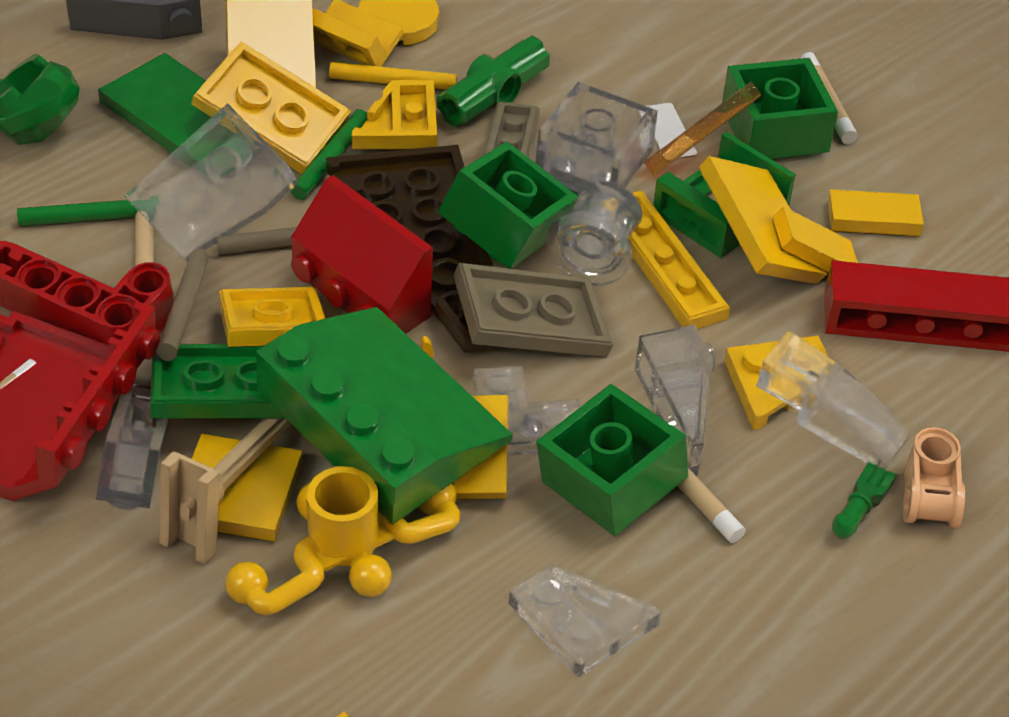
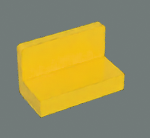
[312,0,403,67]

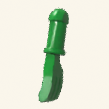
[832,461,897,539]

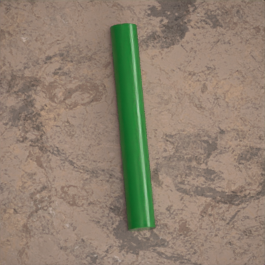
[290,109,367,200]
[17,197,160,227]

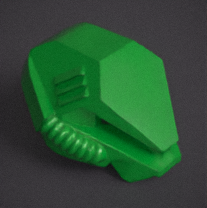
[0,54,80,145]

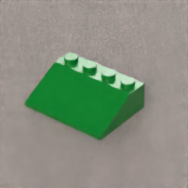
[256,307,513,525]

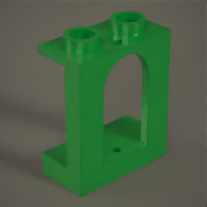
[653,132,796,258]

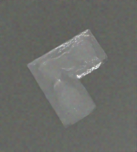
[473,366,580,455]

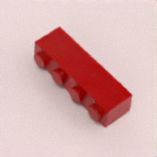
[824,260,1009,352]

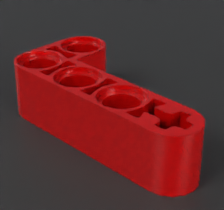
[0,241,174,345]

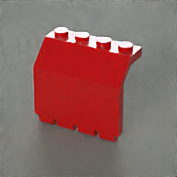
[0,301,160,502]

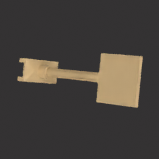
[159,418,291,565]

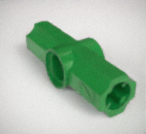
[437,35,550,127]

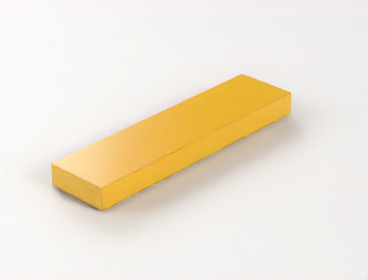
[601,190,730,332]

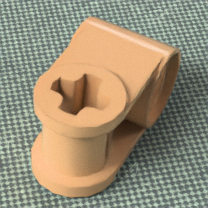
[903,427,965,529]

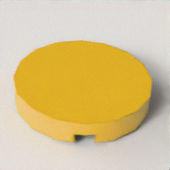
[358,0,440,45]

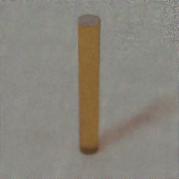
[644,82,762,176]

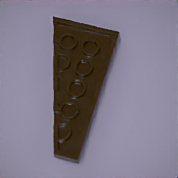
[326,145,508,353]

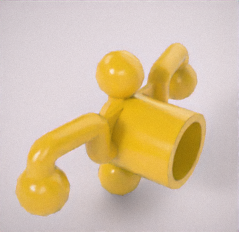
[225,466,460,615]

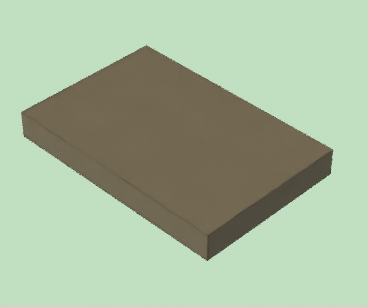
[453,263,613,357]

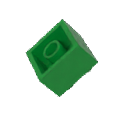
[721,58,838,159]
[438,141,579,269]
[536,383,688,537]

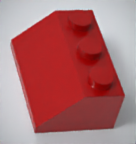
[291,175,433,334]

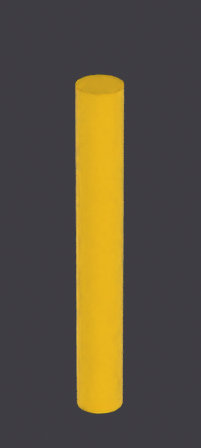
[329,62,457,90]

